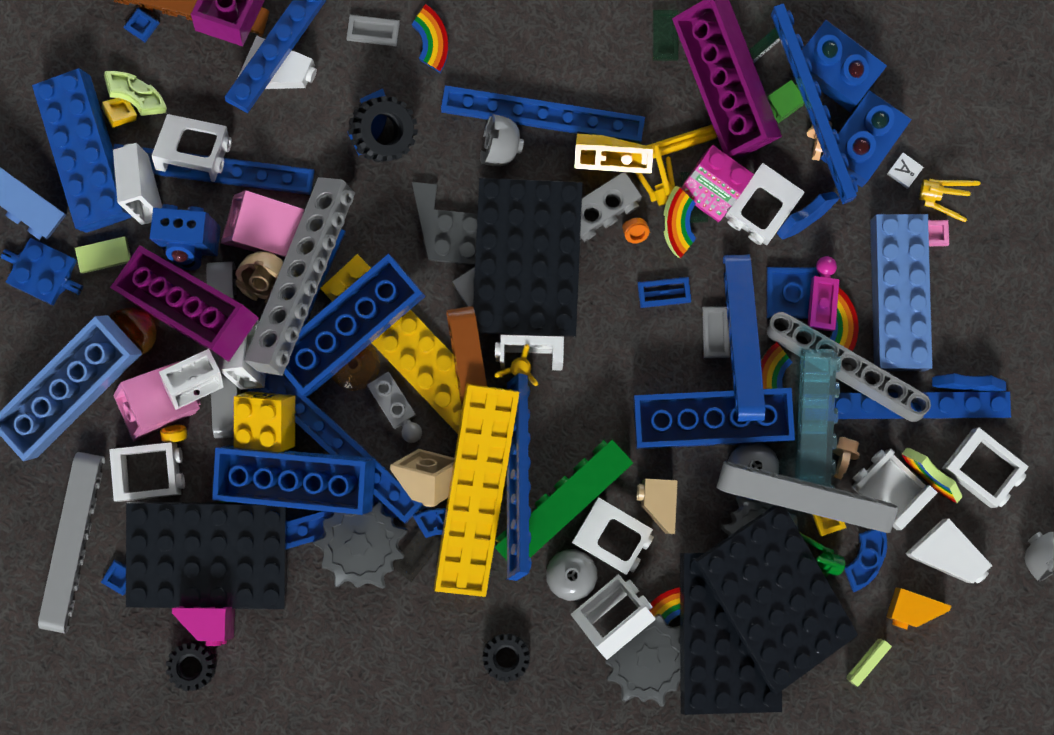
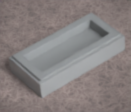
[347,15,400,46]
[702,306,730,358]

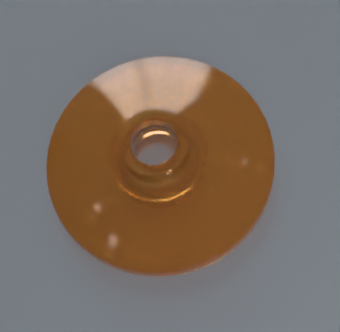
[332,345,380,391]

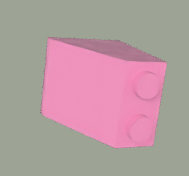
[221,190,304,260]
[113,361,200,442]

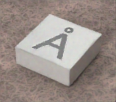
[887,153,924,189]

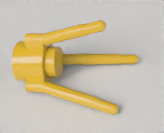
[634,144,675,206]
[919,179,981,222]
[495,344,538,386]

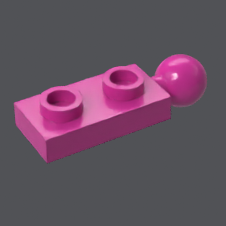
[808,256,839,331]

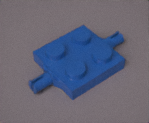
[1,238,84,306]

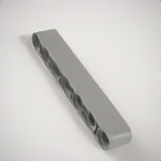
[206,261,241,439]
[767,312,931,422]
[38,452,105,634]
[716,461,898,533]

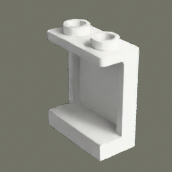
[851,449,938,530]

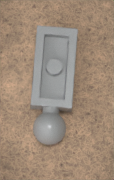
[367,371,422,443]

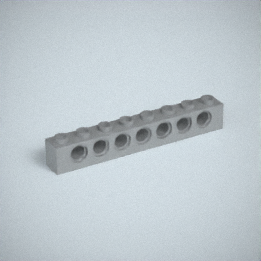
[452,172,642,307]
[244,177,355,376]

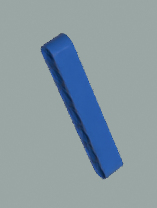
[723,254,765,422]

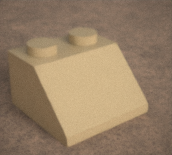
[390,449,454,507]
[636,479,678,534]

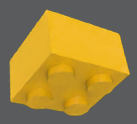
[234,391,295,453]

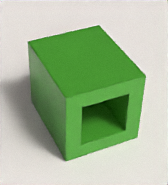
[767,80,804,123]

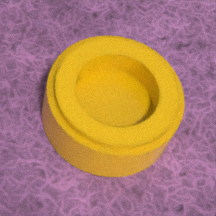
[160,425,188,442]

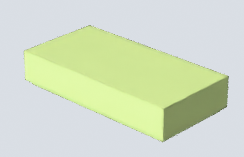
[75,236,131,273]
[846,639,892,687]

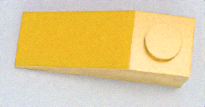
[575,134,653,173]

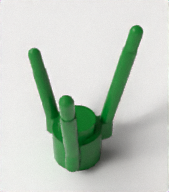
[800,532,845,577]

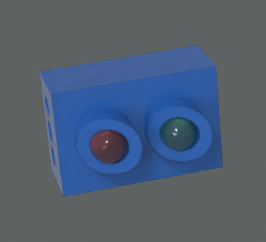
[790,20,887,113]
[820,90,912,188]
[150,204,221,270]

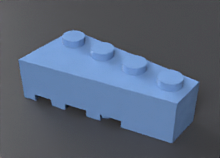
[0,167,66,240]

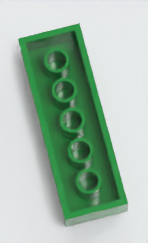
[495,440,633,561]

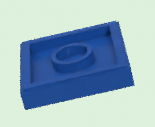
[766,267,819,319]

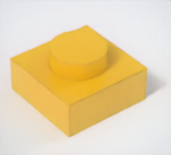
[102,98,137,127]
[812,514,846,536]

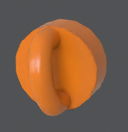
[622,218,650,243]

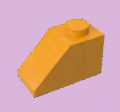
[886,588,951,630]

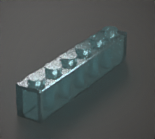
[795,349,841,488]

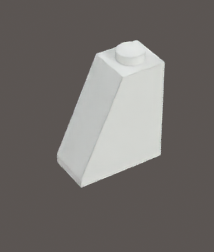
[238,36,317,89]
[113,143,162,225]
[905,518,992,583]

